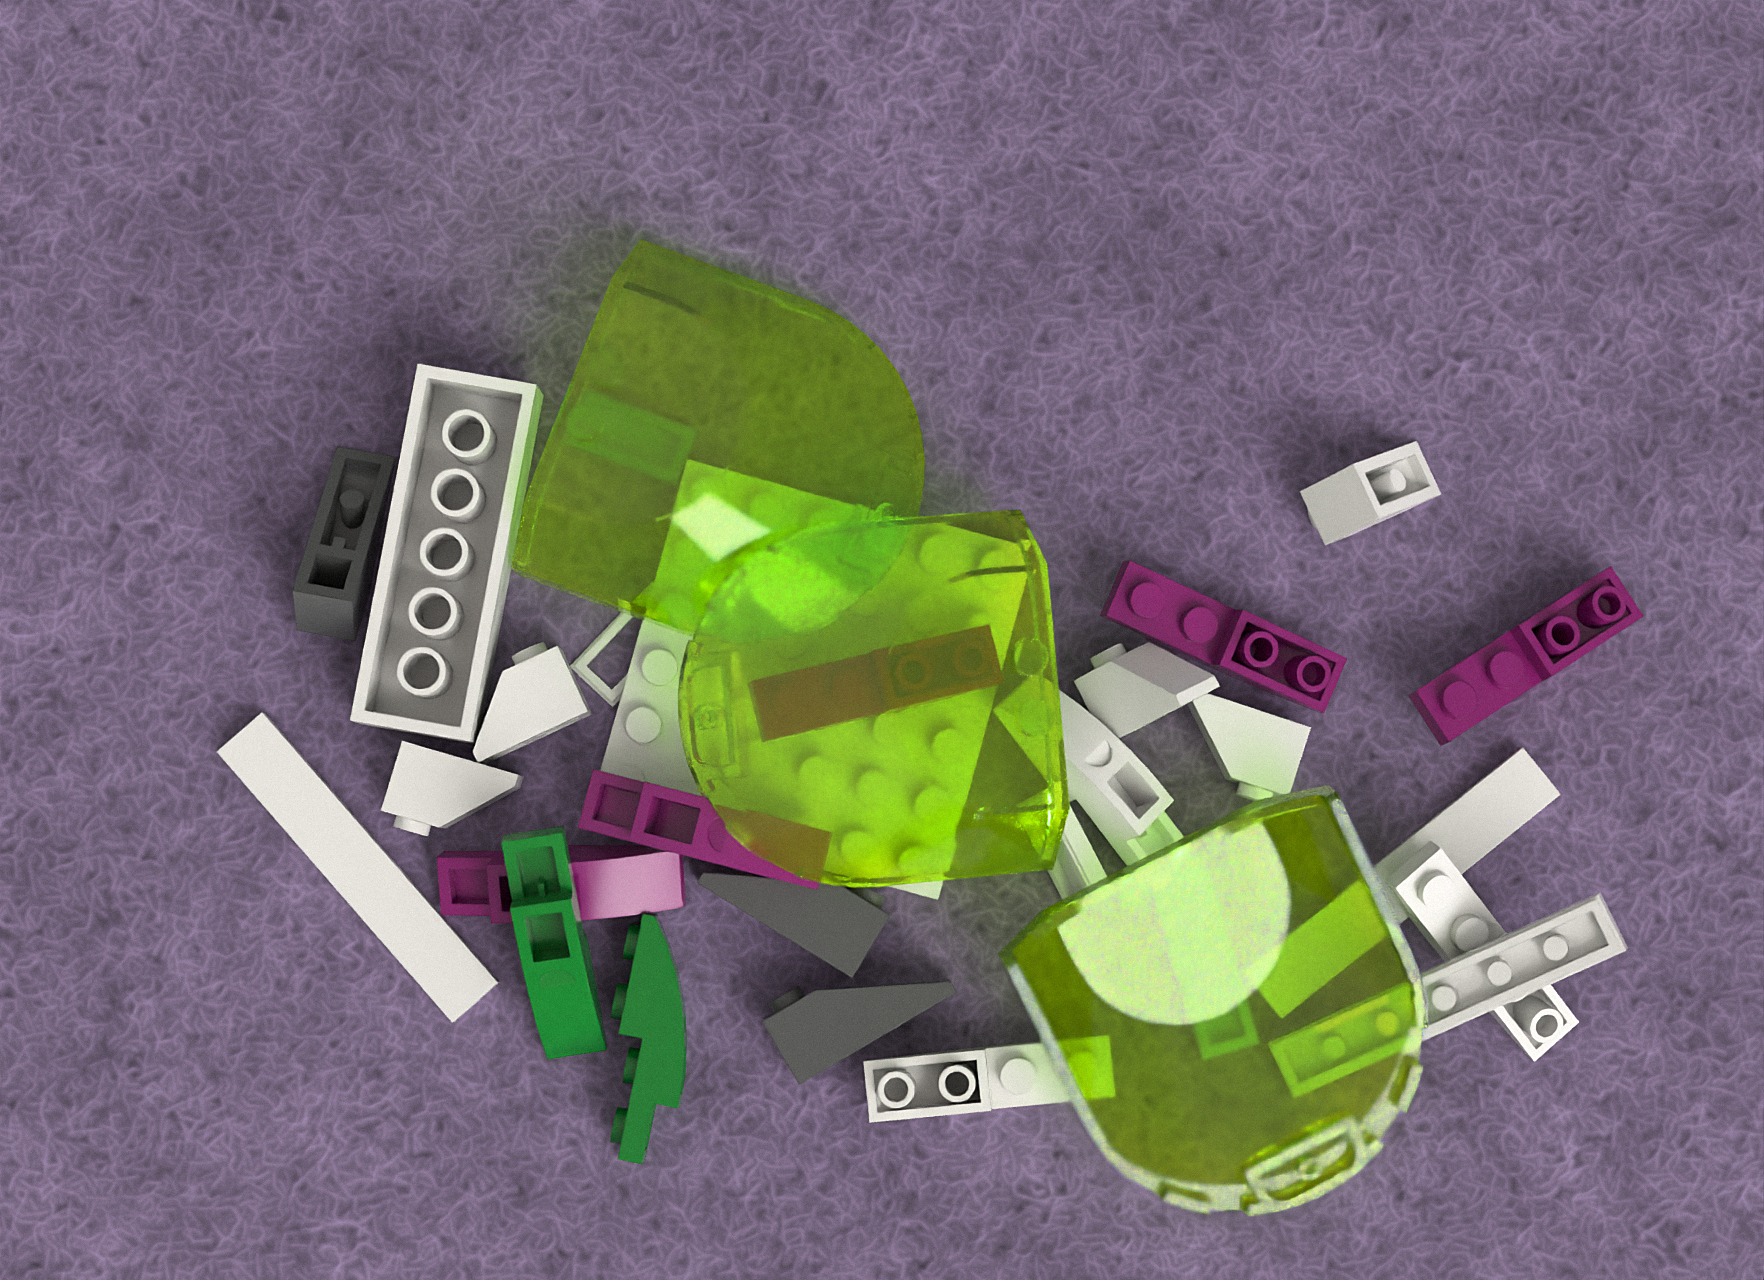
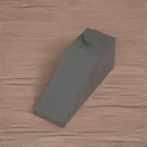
[292,446,395,641]
[697,873,890,978]
[762,980,957,1085]

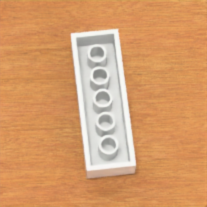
[350,364,543,744]

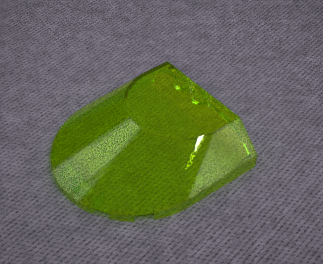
[511,239,925,645]
[678,509,1070,888]
[998,785,1428,1216]

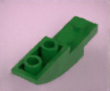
[501,826,608,1059]
[610,914,687,1164]

